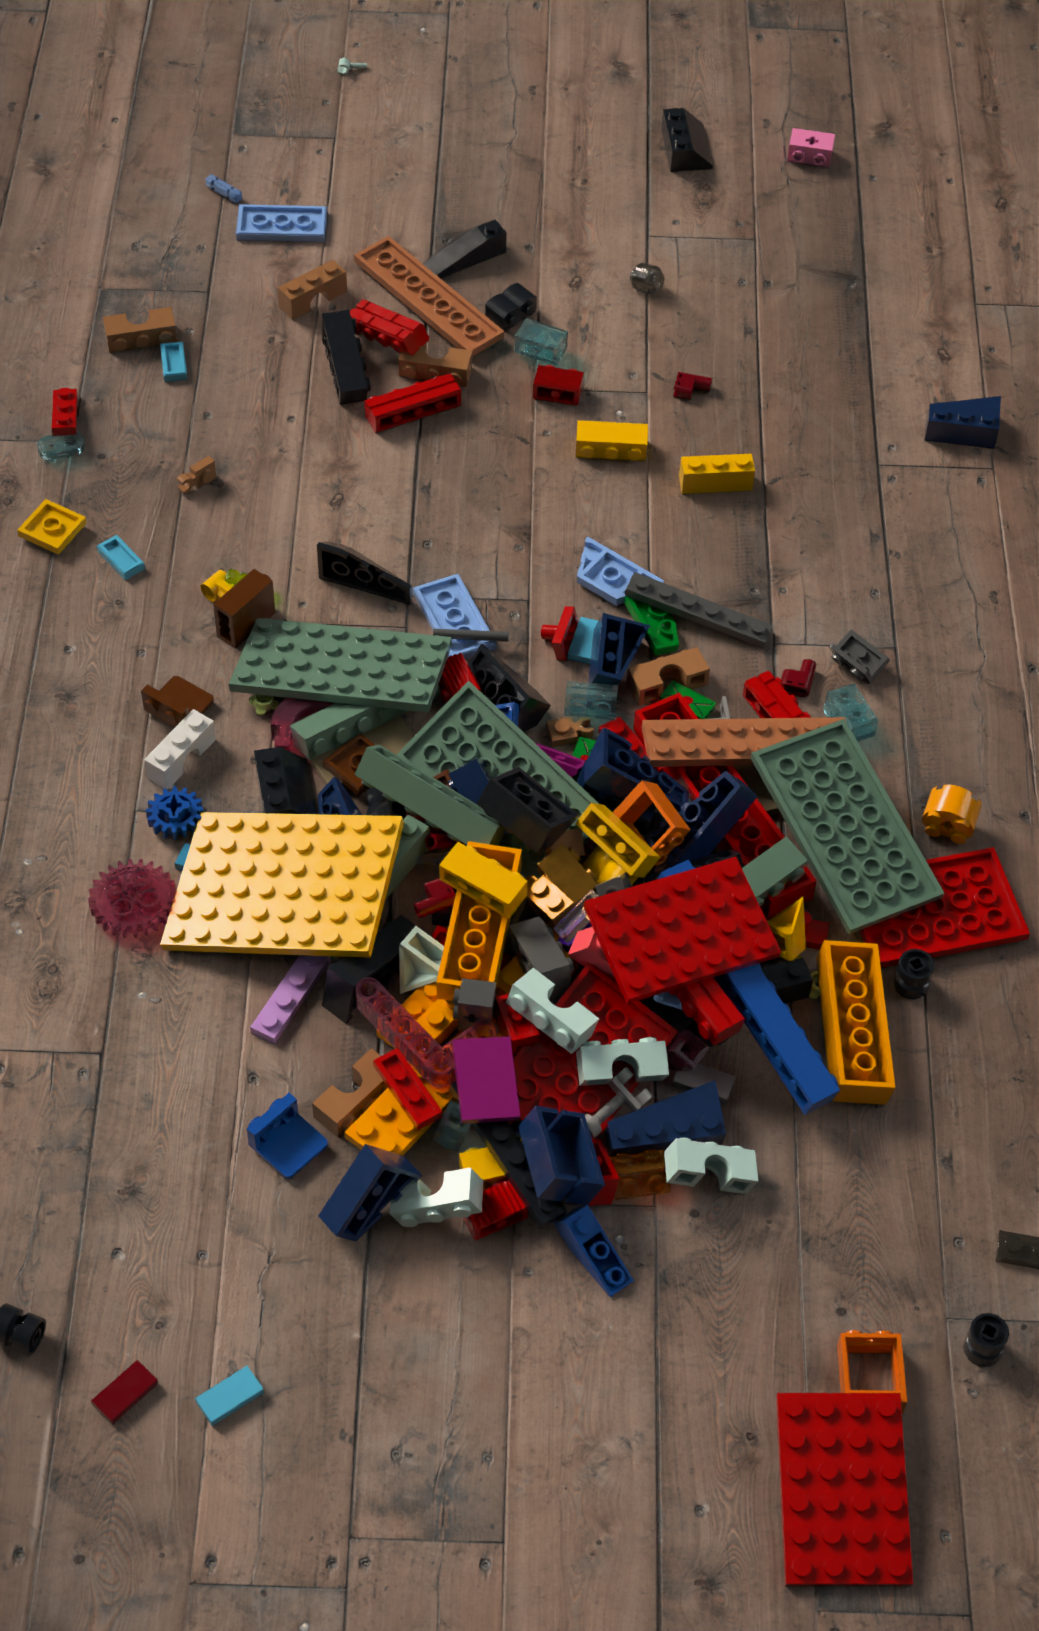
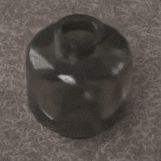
[630,263,664,294]

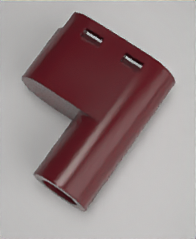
[673,372,713,399]
[781,659,817,697]
[425,825,463,850]
[414,878,456,919]

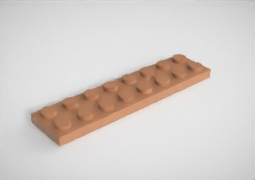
[354,236,504,357]
[642,717,846,767]

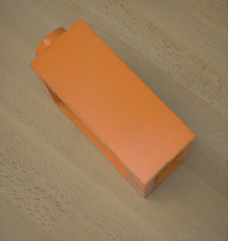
[613,781,690,867]
[837,1330,907,1414]

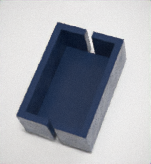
[518,1106,605,1205]

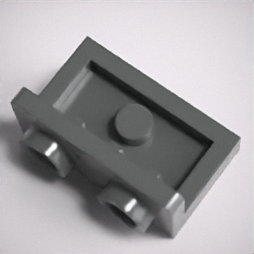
[829,629,890,683]

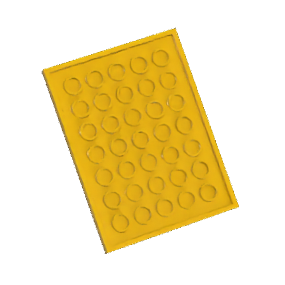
[160,812,404,958]

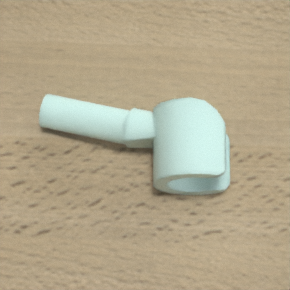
[338,57,367,75]

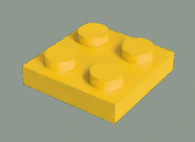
[17,499,87,555]

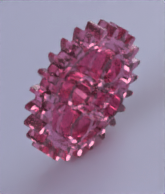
[88,859,177,938]

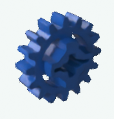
[146,786,204,840]

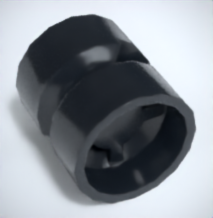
[894,949,935,1000]
[0,1303,46,1356]
[963,1313,1010,1367]

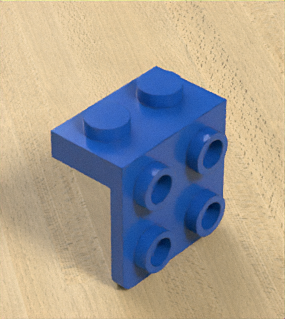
[247,1093,328,1179]

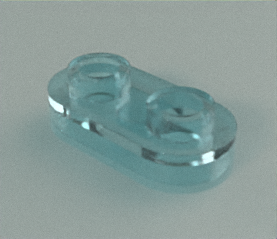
[37,432,85,460]

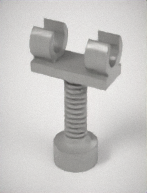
[585,1067,653,1139]

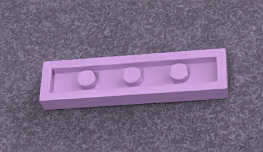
[250,955,331,1044]

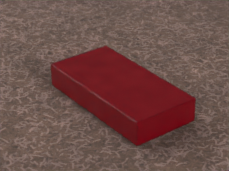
[91,1360,159,1425]

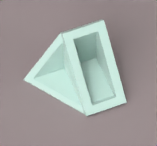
[399,926,444,994]

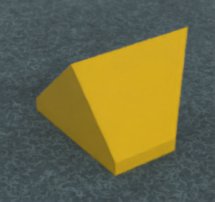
[767,897,806,961]

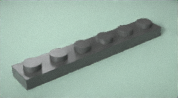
[624,572,773,648]

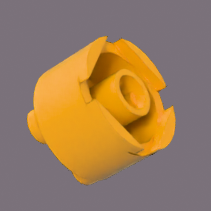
[922,784,982,844]

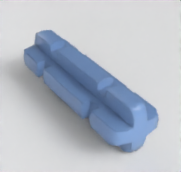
[205,174,243,203]

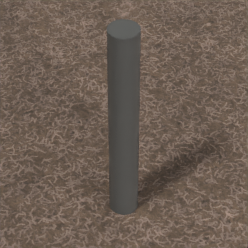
[433,629,509,642]

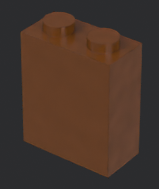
[213,569,275,649]

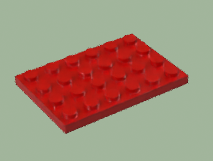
[859,847,1030,968]
[583,857,782,1004]
[513,963,678,1139]
[776,1393,913,1586]

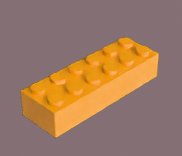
[436,841,522,1001]
[816,940,896,1105]

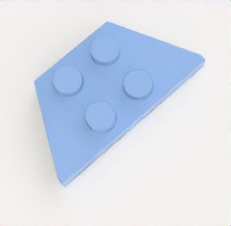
[577,537,664,606]

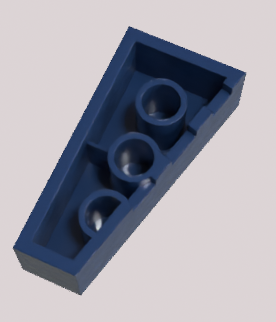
[643,771,758,867]
[605,1080,726,1160]

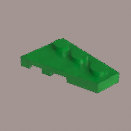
[624,596,679,656]

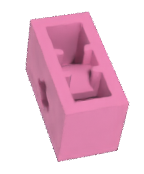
[787,128,835,167]

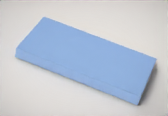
[236,204,327,242]
[413,574,497,659]

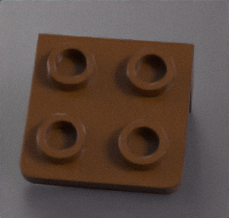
[141,676,214,728]

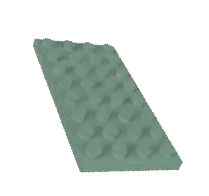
[229,618,452,712]
[396,681,599,879]
[750,719,945,935]

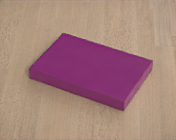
[452,1036,520,1124]

